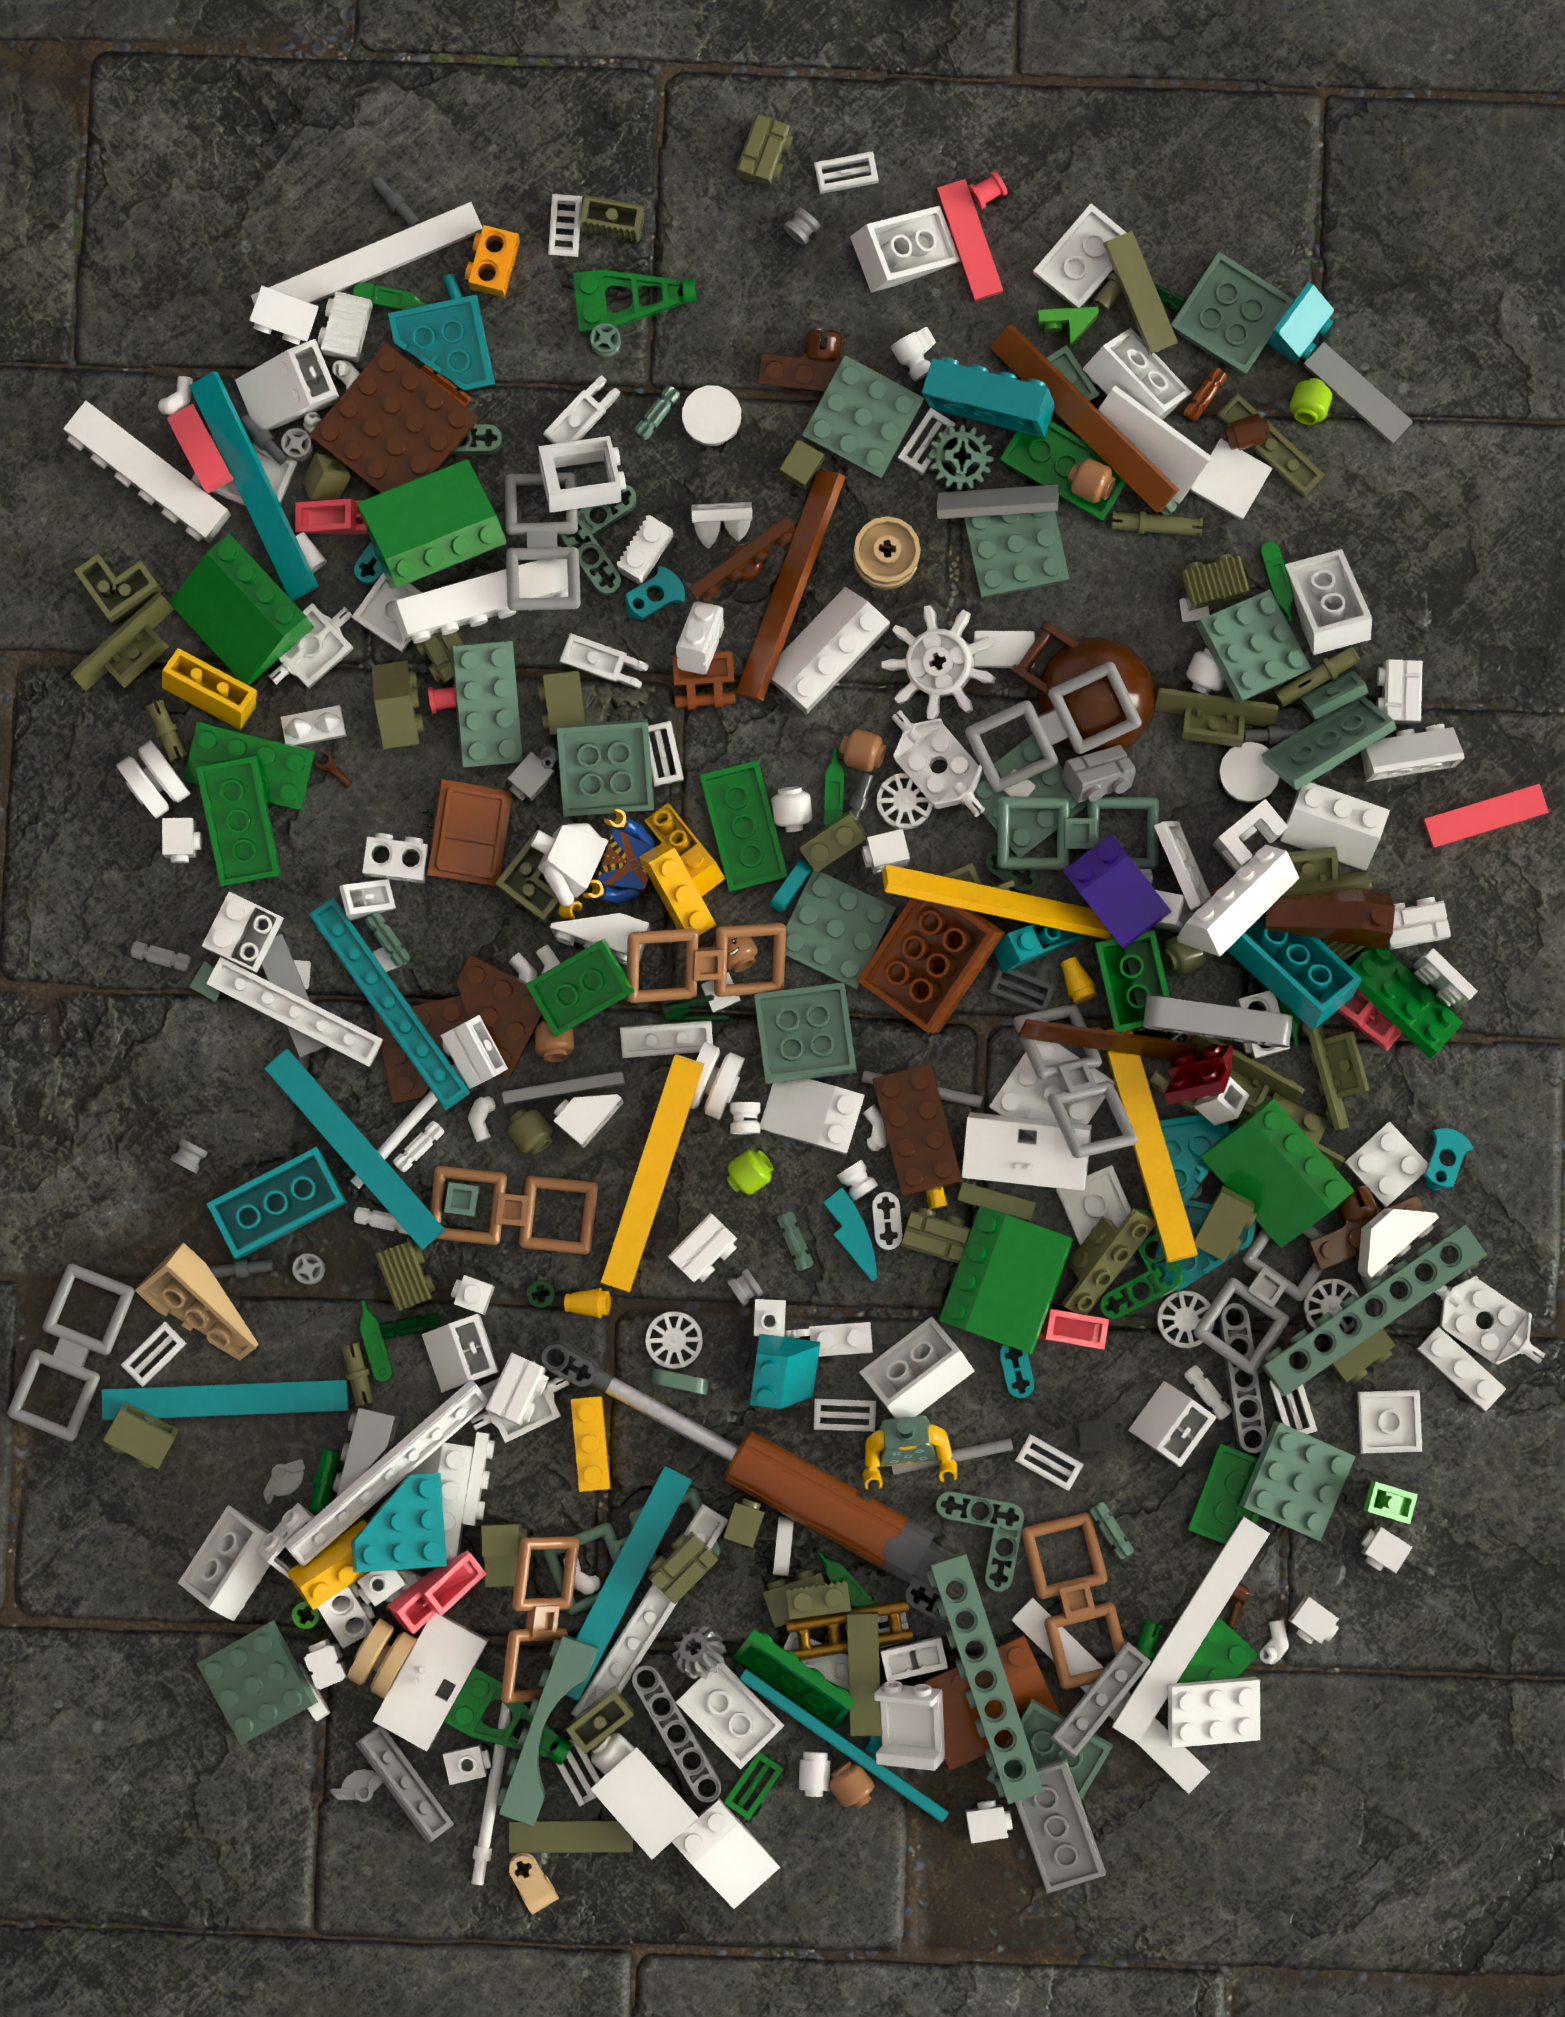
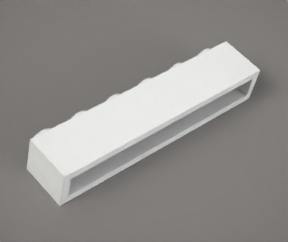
[63,400,232,543]
[392,559,568,643]

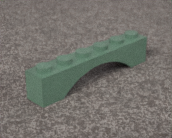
[496,1634,598,1827]

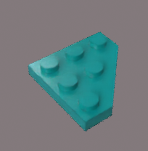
[388,295,495,391]
[1150,1114,1230,1215]
[1154,1200,1257,1292]
[351,1473,447,1573]

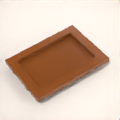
[427,779,513,887]

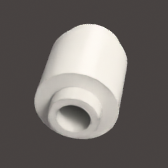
[799,1751,831,1797]

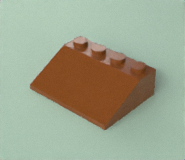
[857,898,1005,1033]
[911,1634,1059,1771]

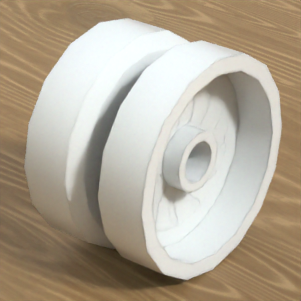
[116,740,191,819]
[690,1042,745,1120]

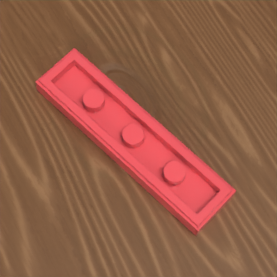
[937,179,1003,302]
[1423,784,1549,849]

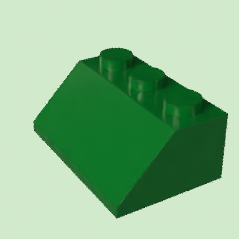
[1095,930,1170,1032]

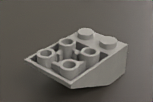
[333,1408,399,1498]

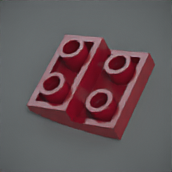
[1164,1044,1233,1105]

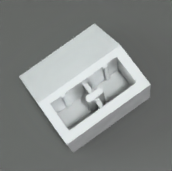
[249,285,319,345]
[202,892,284,973]
[422,1314,500,1393]
[1128,1381,1217,1467]

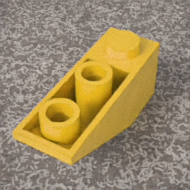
[644,803,726,897]

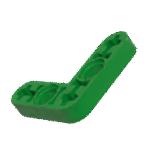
[1100,1209,1184,1319]

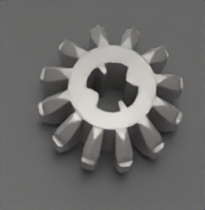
[672,1626,727,1680]

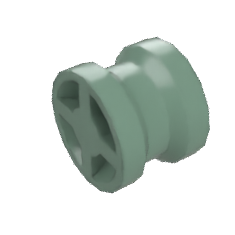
[590,323,621,358]

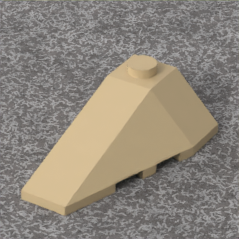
[135,1243,259,1361]

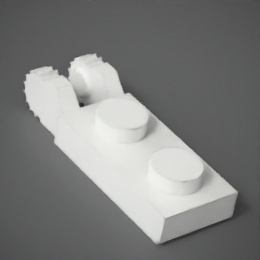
[543,375,621,444]
[560,633,649,689]
[785,1322,873,1357]

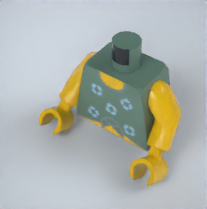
[862,1416,957,1490]

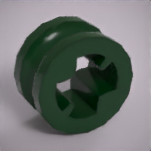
[527,1280,554,1308]

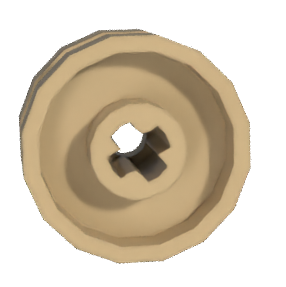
[853,516,921,590]
[347,1618,418,1699]

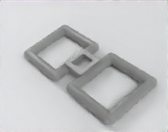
[504,472,581,611]
[965,662,1142,792]
[1013,1004,1138,1158]
[1194,1226,1324,1374]
[7,1264,135,1441]

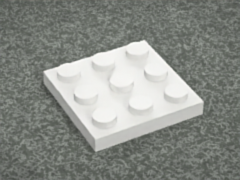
[989,1040,1115,1139]

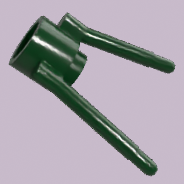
[661,980,730,1023]

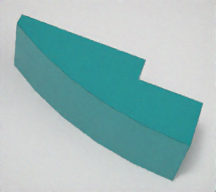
[823,1188,877,1282]

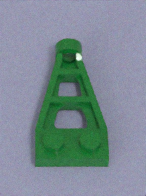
[573,270,697,334]
[444,1667,573,1765]

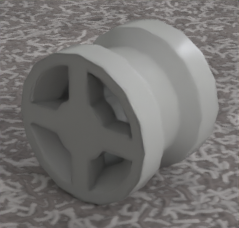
[783,207,821,245]
[281,428,313,463]
[170,1138,208,1174]
[292,1253,325,1285]
[727,1268,764,1307]

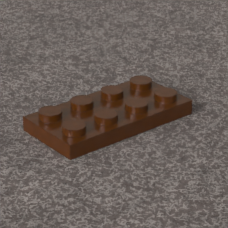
[872,1063,962,1198]

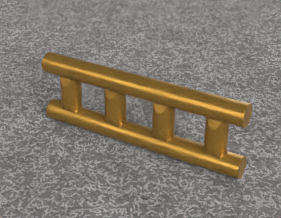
[785,1599,913,1661]

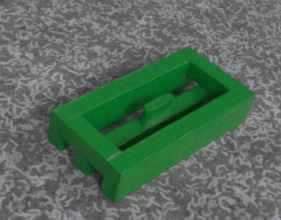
[724,1751,784,1820]

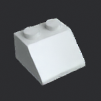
[554,1094,624,1148]

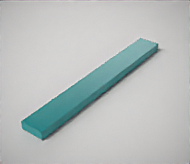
[189,371,319,601]
[309,897,471,1111]
[264,1048,446,1250]
[101,1380,349,1420]
[565,1466,692,1701]
[740,1668,949,1822]

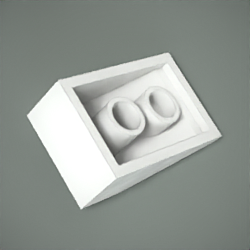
[850,206,961,292]
[1285,549,1372,655]
[760,1079,865,1155]
[672,1797,780,1909]

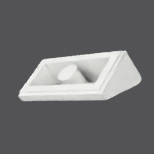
[973,631,1035,668]

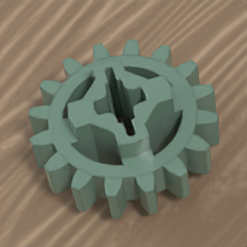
[927,424,994,491]

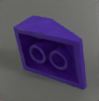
[1063,834,1172,949]

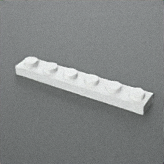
[206,957,384,1067]

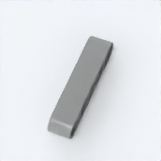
[1143,996,1293,1048]
[1218,1303,1267,1453]
[632,1664,721,1803]

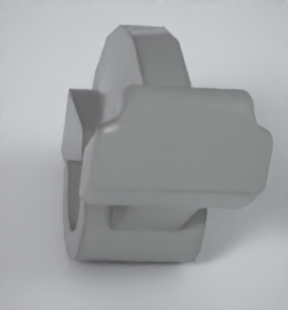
[263,1459,305,1504]
[330,1769,383,1802]

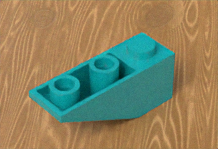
[993,924,1088,973]

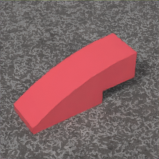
[167,404,234,494]
[295,498,368,535]
[1336,989,1402,1051]
[1038,1309,1109,1350]
[387,1551,486,1634]

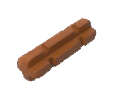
[419,364,470,407]
[1183,367,1227,422]

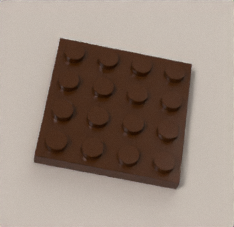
[309,343,480,493]

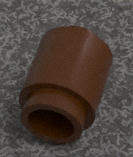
[1224,413,1271,451]

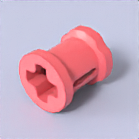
[968,171,1008,209]
[428,683,456,714]

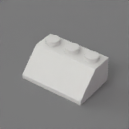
[1083,328,1192,420]
[1360,724,1464,782]
[1280,782,1390,871]
[859,1316,974,1419]
[178,1505,271,1621]

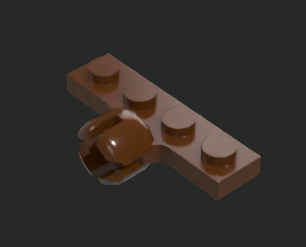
[758,328,881,391]
[689,516,796,601]
[1306,1186,1425,1271]

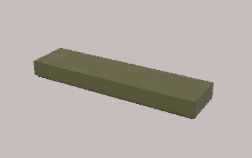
[1103,231,1178,355]
[1216,393,1325,498]
[847,1611,882,1736]
[509,1820,633,1853]

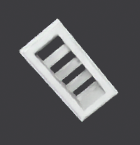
[548,194,582,257]

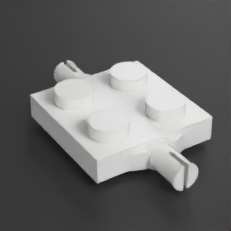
[268,603,354,689]
[471,1361,570,1443]

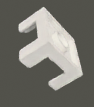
[1213,799,1288,873]

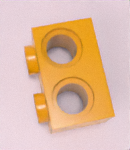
[465,225,520,298]

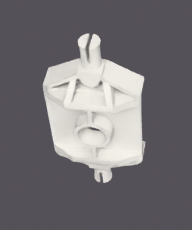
[892,710,985,817]
[1434,1276,1546,1365]

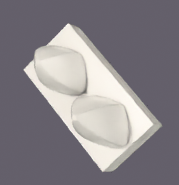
[691,502,753,549]
[280,705,347,746]

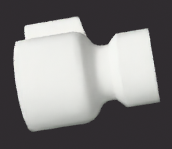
[890,327,936,382]

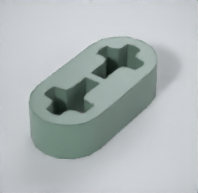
[650,1368,710,1395]

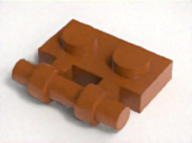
[672,652,736,710]

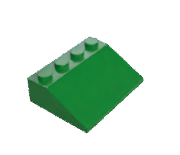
[356,459,507,588]
[169,533,314,686]
[1200,1096,1355,1248]
[939,1206,1073,1354]

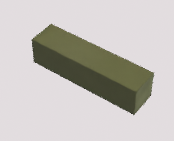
[956,1182,1036,1222]

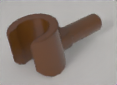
[314,751,352,788]
[1227,1582,1249,1627]

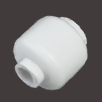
[1186,647,1225,695]
[771,786,813,832]
[591,1733,635,1775]

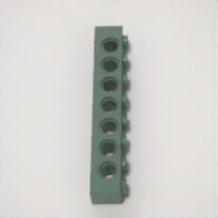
[1261,1224,1487,1396]
[926,1551,1044,1804]

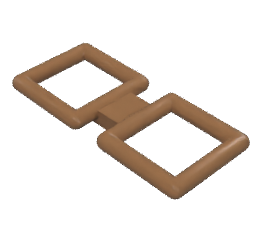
[626,923,786,1003]
[430,1166,598,1255]
[1021,1512,1125,1690]
[501,1536,580,1703]

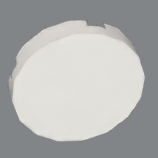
[682,385,741,446]
[1219,742,1279,803]

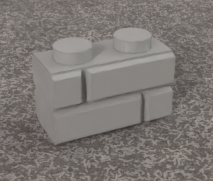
[1062,745,1136,803]

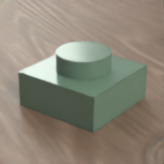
[444,1182,479,1217]

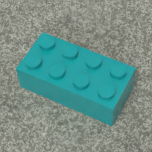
[922,357,1055,438]
[1227,912,1362,1031]
[207,1147,347,1260]

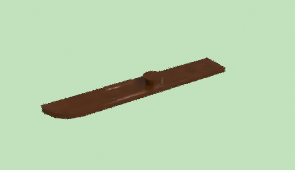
[1019,1019,1197,1059]

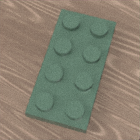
[451,641,523,768]
[1261,696,1396,790]

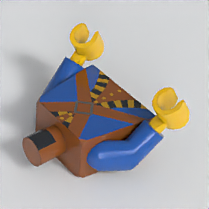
[582,807,655,903]

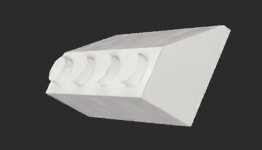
[771,587,890,715]
[1177,844,1299,956]
[409,1442,474,1562]

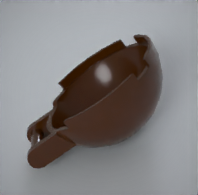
[1010,621,1156,755]

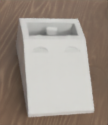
[235,339,340,431]
[550,913,651,965]

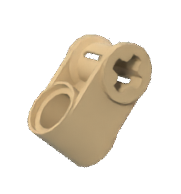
[509,1853,559,1915]

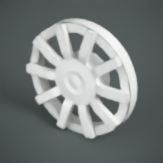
[876,773,933,830]
[1303,1278,1359,1333]
[1157,1291,1215,1348]
[645,1311,703,1369]

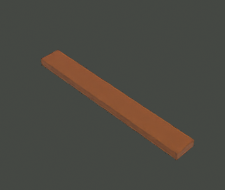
[990,325,1179,513]
[736,470,846,701]

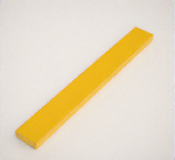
[882,864,1115,940]
[1105,1028,1198,1263]
[601,1054,704,1292]

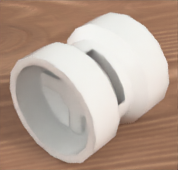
[730,1102,760,1134]
[837,1160,878,1202]

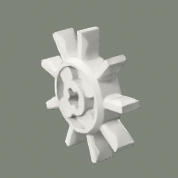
[882,605,996,720]

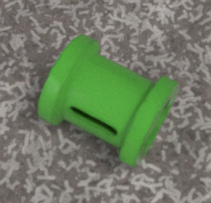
[292,1601,322,1629]

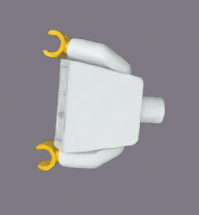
[530,823,609,919]

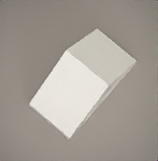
[339,879,396,920]

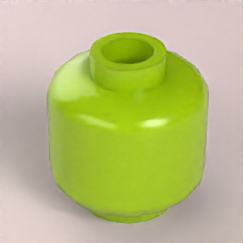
[1290,378,1332,425]
[727,1149,773,1195]

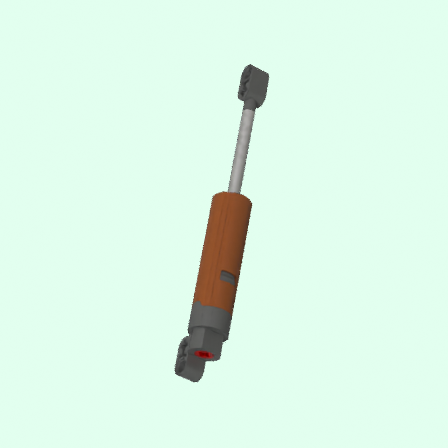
[541,1340,960,1624]

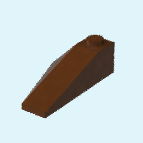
[1264,888,1395,950]

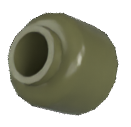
[1161,934,1208,975]
[507,1109,553,1155]

